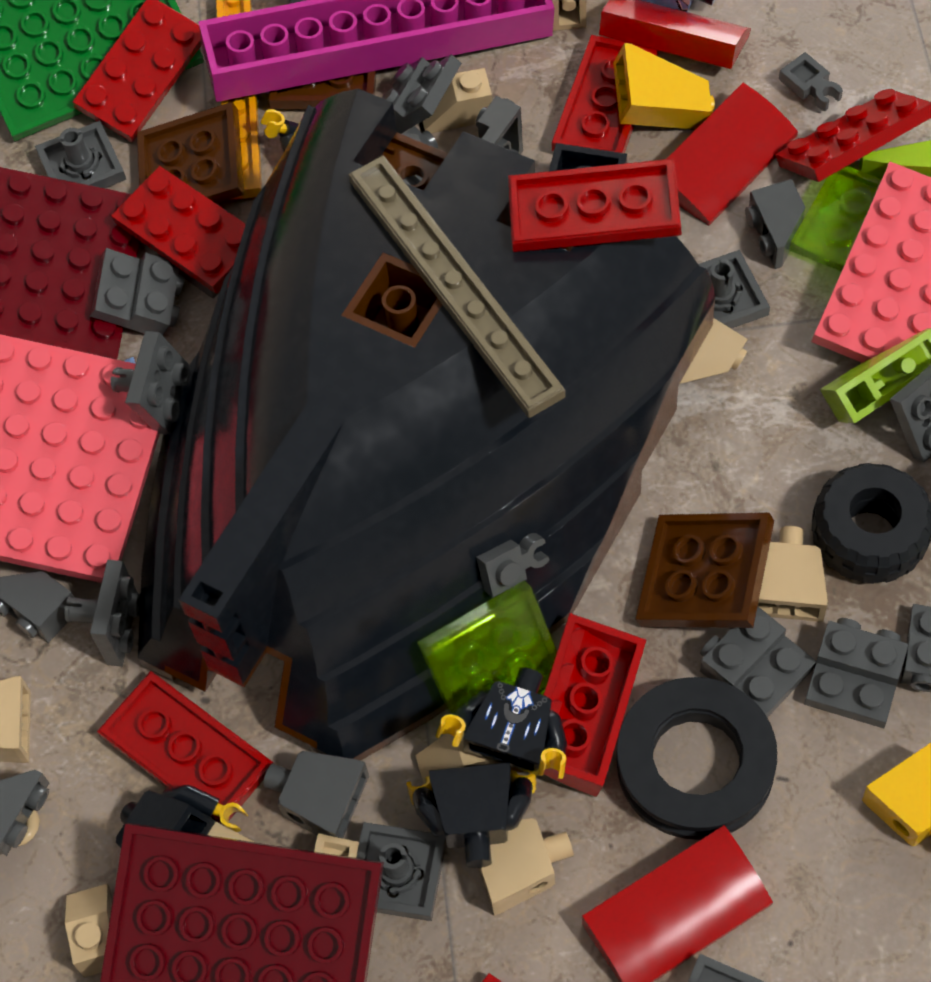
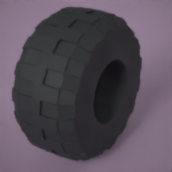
[812,463,931,584]

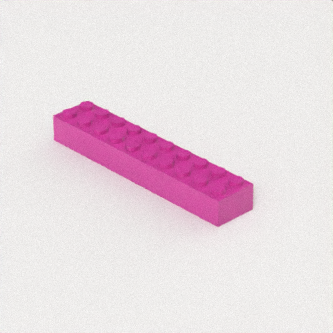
[198,0,555,102]

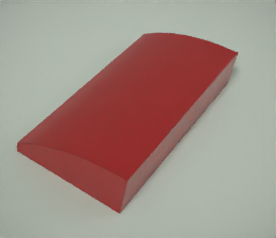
[599,0,751,69]
[666,82,798,226]
[543,613,647,797]
[582,825,773,982]

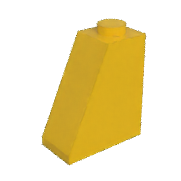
[613,43,715,130]

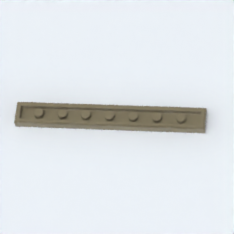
[348,155,565,418]

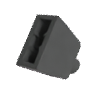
[263,751,369,838]

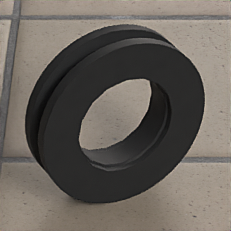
[617,677,778,840]

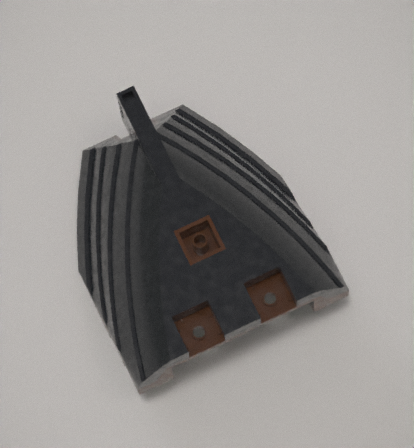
[138,89,715,760]

